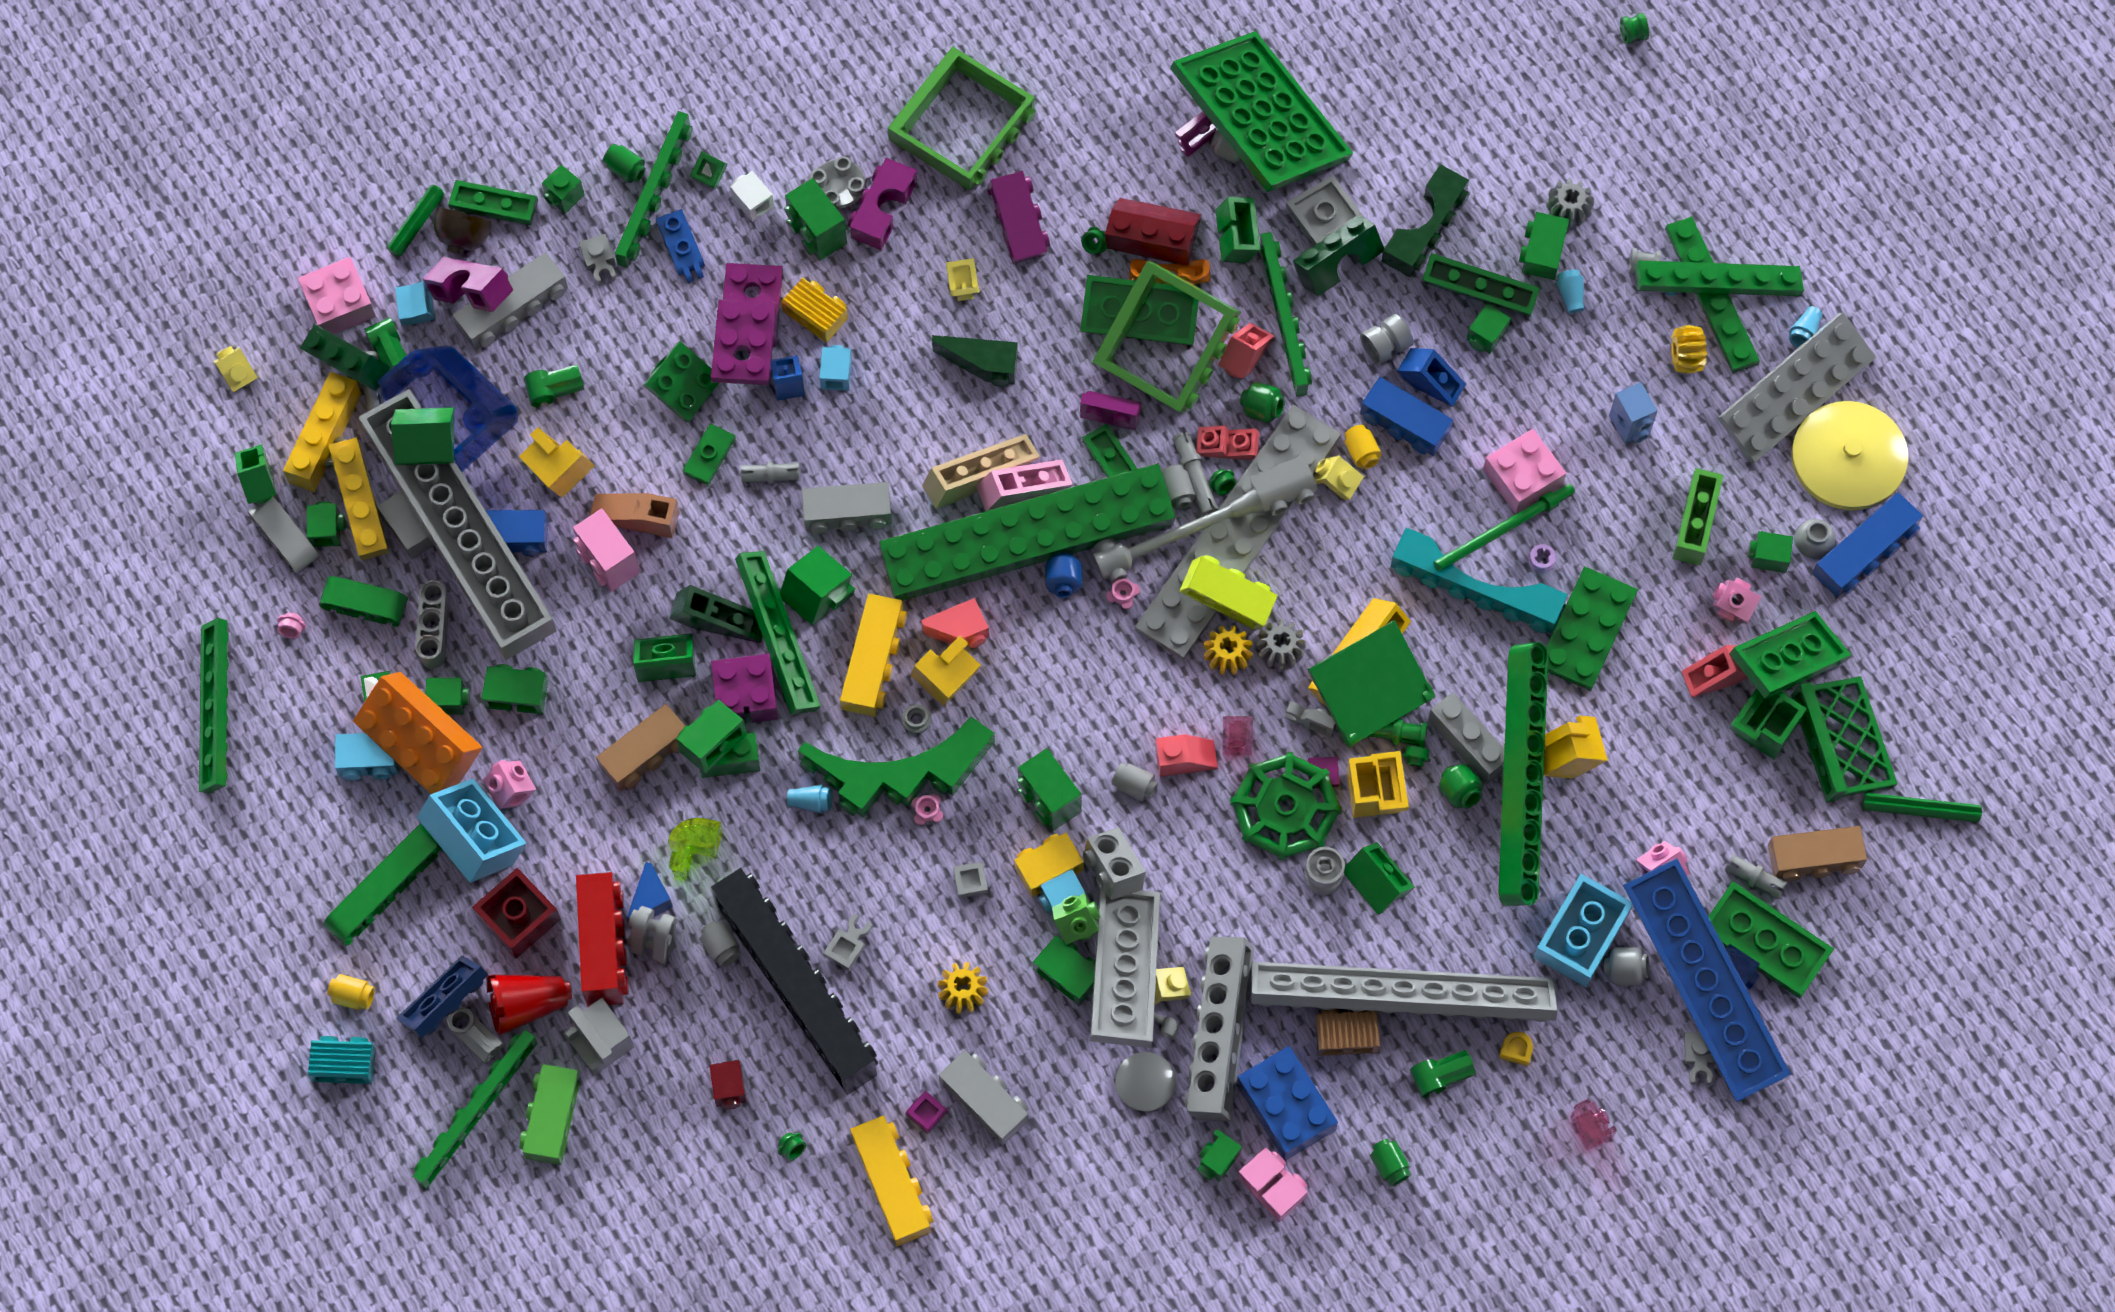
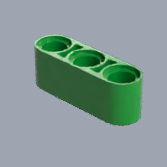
[319,576,408,627]

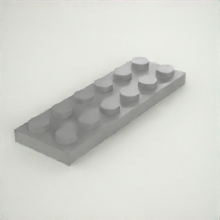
[1717,312,1876,463]
[1090,889,1160,1048]

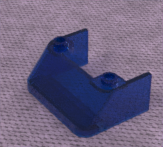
[377,345,518,472]

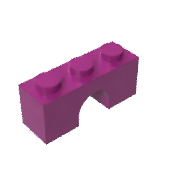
[848,158,917,251]
[423,257,513,312]

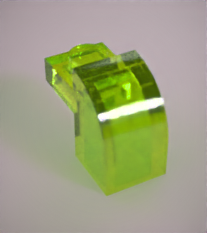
[668,818,723,881]

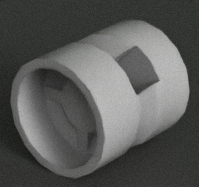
[1360,314,1414,366]
[1304,847,1345,895]

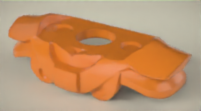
[1128,259,1211,285]

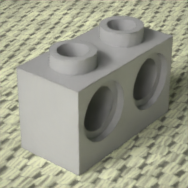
[1083,827,1146,900]

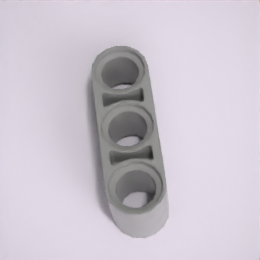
[247,497,320,574]
[416,580,450,669]

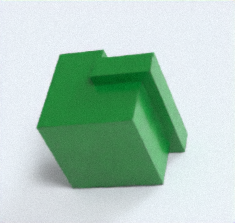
[780,546,855,626]
[1730,688,1807,760]

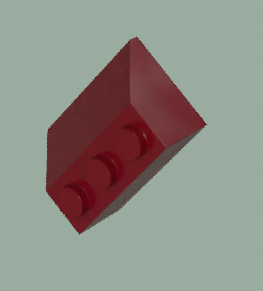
[1105,198,1202,266]

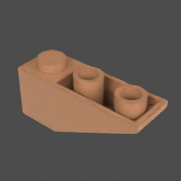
[589,493,680,539]

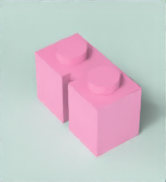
[1238,1147,1308,1223]

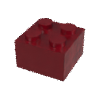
[472,867,561,959]

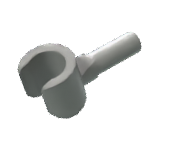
[1154,1012,1179,1040]

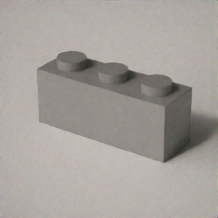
[802,482,892,534]
[1428,692,1504,785]
[939,1050,1029,1146]

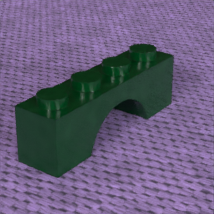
[1381,164,1470,278]

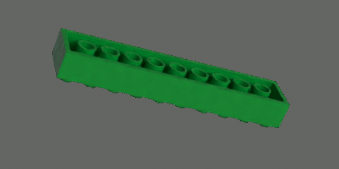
[879,463,1175,601]

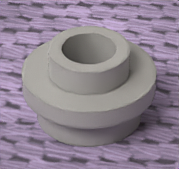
[902,704,931,734]

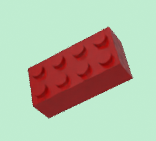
[576,872,629,1007]

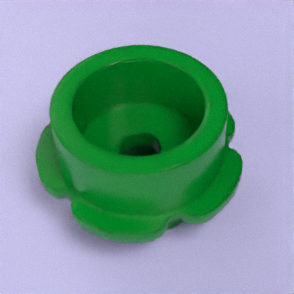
[1081,227,1108,254]
[1209,469,1237,496]
[1402,746,1431,767]
[778,1132,806,1161]

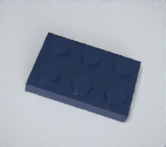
[396,956,488,1038]

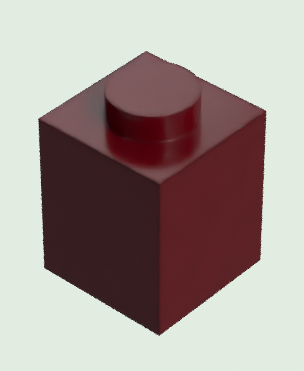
[709,1060,747,1110]

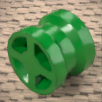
[1620,13,1649,44]

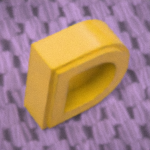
[1499,1032,1533,1066]

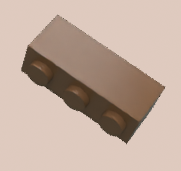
[596,704,685,792]
[1768,826,1867,882]

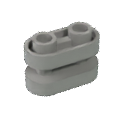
[627,906,677,964]

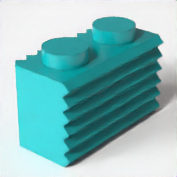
[307,1036,376,1084]

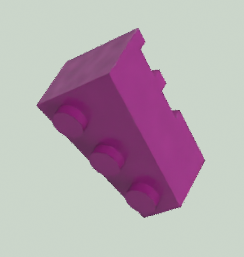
[986,170,1050,265]

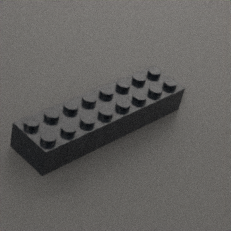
[711,867,878,1095]

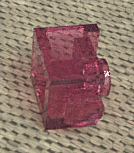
[1222,716,1253,755]
[1570,1099,1617,1150]

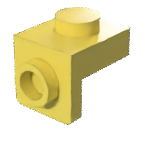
[946,258,980,301]
[213,346,258,392]
[1314,456,1364,500]
[1154,967,1191,1006]

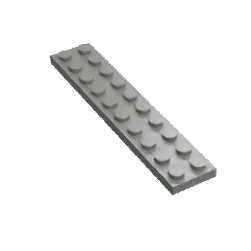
[1135,405,1341,660]
[1251,962,1557,1022]

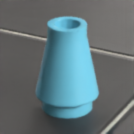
[1556,270,1584,314]
[1789,307,1823,348]
[787,784,833,814]

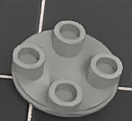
[810,156,866,209]
[1115,1052,1176,1113]

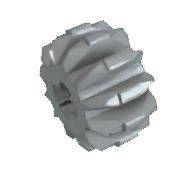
[1546,178,1595,228]
[1256,619,1306,670]

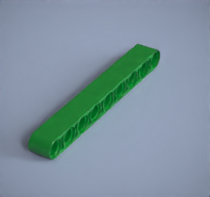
[1498,642,1548,907]

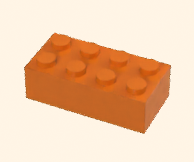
[353,672,483,794]

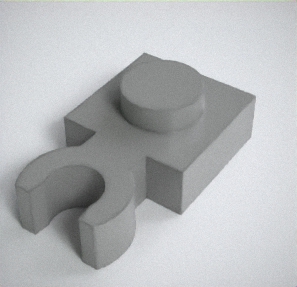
[579,234,616,285]
[1285,701,1336,738]
[823,914,872,971]
[1684,1032,1716,1085]

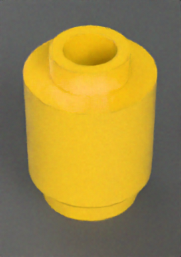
[1344,425,1382,469]
[327,974,375,1011]

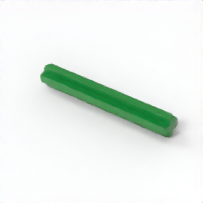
[1863,793,1982,822]

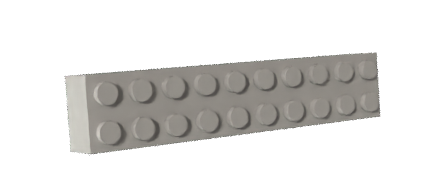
[359,389,557,661]

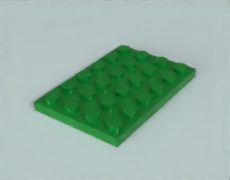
[1170,31,1353,193]

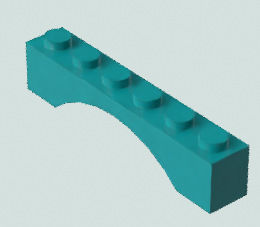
[1390,527,1568,633]

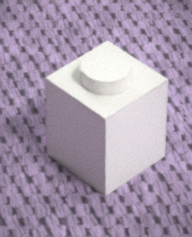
[730,171,774,222]

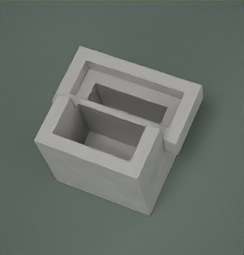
[565,998,634,1076]

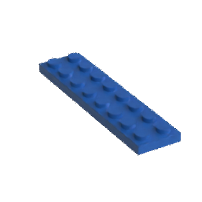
[1623,858,1791,1103]

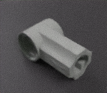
[447,1006,504,1064]

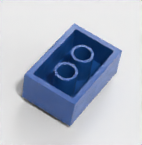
[1236,1046,1338,1161]

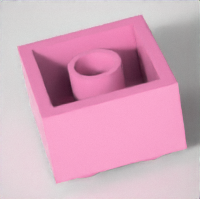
[298,257,376,334]
[1483,429,1566,514]
[573,508,640,592]

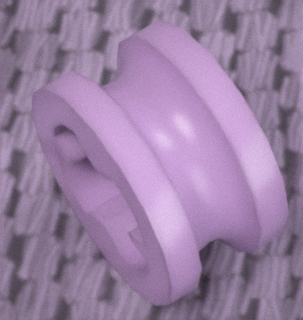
[1529,544,1556,573]

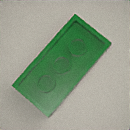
[1080,275,1199,346]
[1546,566,1638,691]
[1729,611,1851,699]
[1708,881,1834,999]

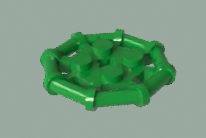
[1230,752,1342,860]

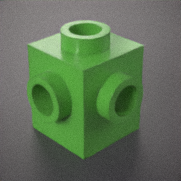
[1052,893,1101,945]

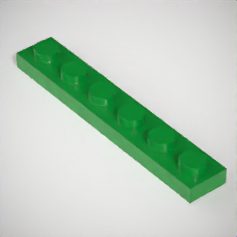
[615,111,693,268]
[1665,216,1760,373]
[1260,232,1312,397]
[1635,260,1804,296]
[735,551,821,715]
[199,618,229,794]
[413,1030,538,1190]

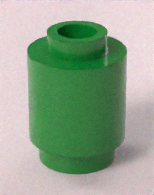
[603,144,646,183]
[1370,1138,1412,1187]

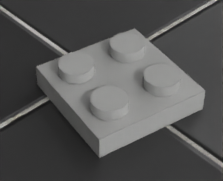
[1286,175,1365,246]

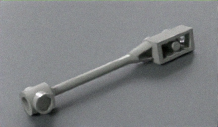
[1093,455,1318,583]

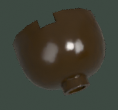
[434,207,492,255]

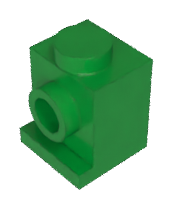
[1197,1129,1242,1182]

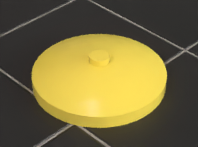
[1791,401,1908,511]

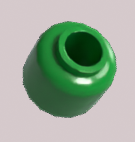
[1240,382,1285,423]
[1439,764,1483,809]

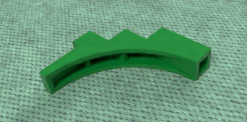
[798,717,995,817]

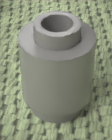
[1161,465,1196,510]
[1112,763,1158,802]
[699,921,741,967]

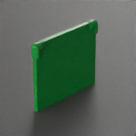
[1307,620,1436,748]

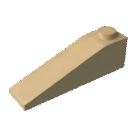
[922,434,1040,509]

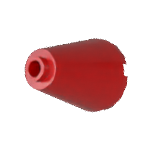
[486,974,572,1035]

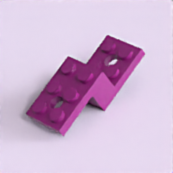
[711,263,783,385]

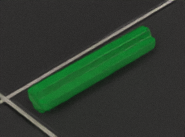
[387,184,444,257]

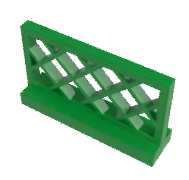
[1791,676,1898,803]

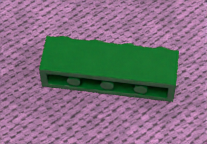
[1422,253,1540,317]

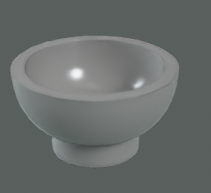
[1794,519,1836,559]

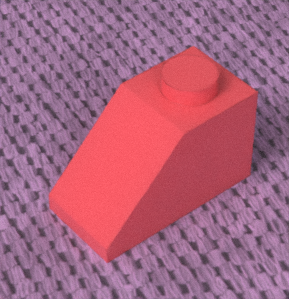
[1218,322,1275,379]
[921,598,989,648]
[1681,645,1748,697]
[1155,734,1218,777]

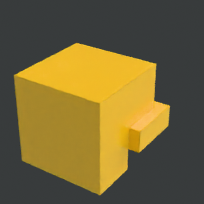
[519,427,595,498]
[910,636,981,707]
[1544,715,1608,779]
[1346,751,1409,818]

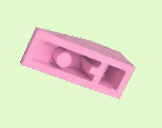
[976,459,1073,511]

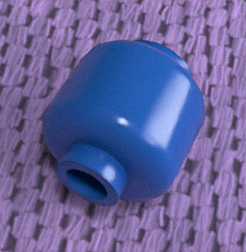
[1045,553,1082,598]

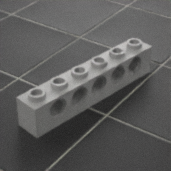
[1185,937,1254,1121]

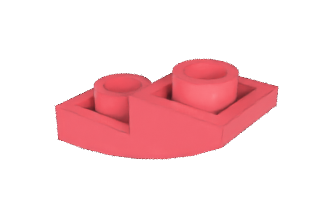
[1196,425,1260,460]

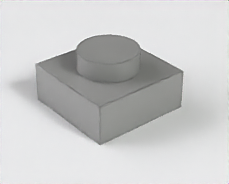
[953,862,988,898]

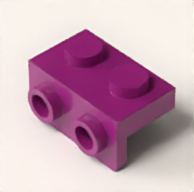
[1080,391,1142,430]

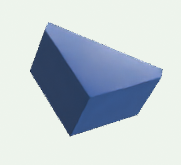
[771,355,805,401]
[627,862,673,922]

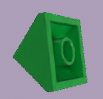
[391,407,454,465]
[633,633,696,683]

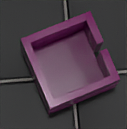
[711,653,778,724]

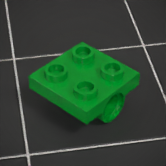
[643,341,719,422]

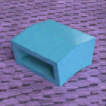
[395,281,435,326]

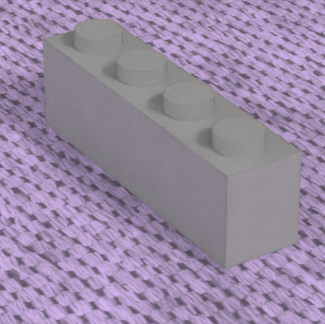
[452,252,568,350]

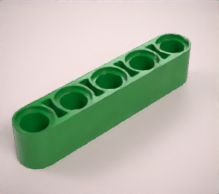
[323,823,443,946]

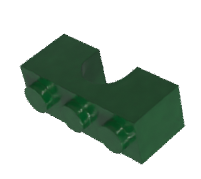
[1293,215,1384,297]
[300,324,390,391]

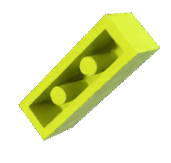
[1179,555,1278,630]

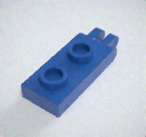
[655,209,705,283]

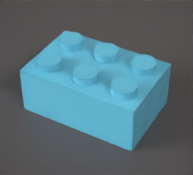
[417,778,527,883]
[1534,874,1633,988]

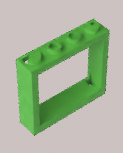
[888,46,1036,191]
[1092,261,1241,412]

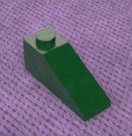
[932,335,1018,387]
[669,585,762,643]

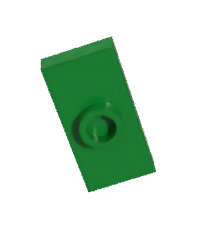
[683,423,736,486]

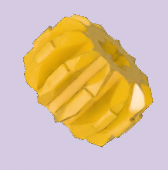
[1670,325,1707,374]
[1204,625,1253,675]
[937,962,988,1014]

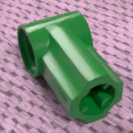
[364,317,411,376]
[523,365,585,407]
[1410,1050,1476,1098]

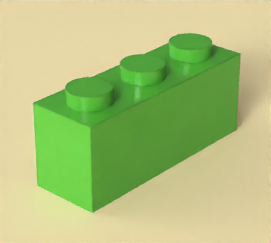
[1672,468,1724,566]
[519,1064,581,1165]

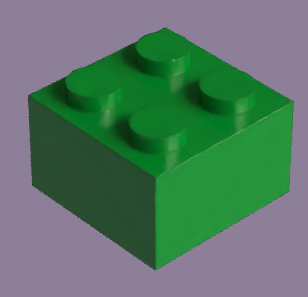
[784,178,847,261]
[1016,748,1082,832]

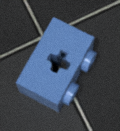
[1609,382,1658,444]

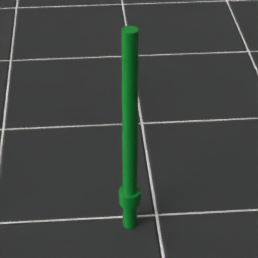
[1433,484,1575,572]

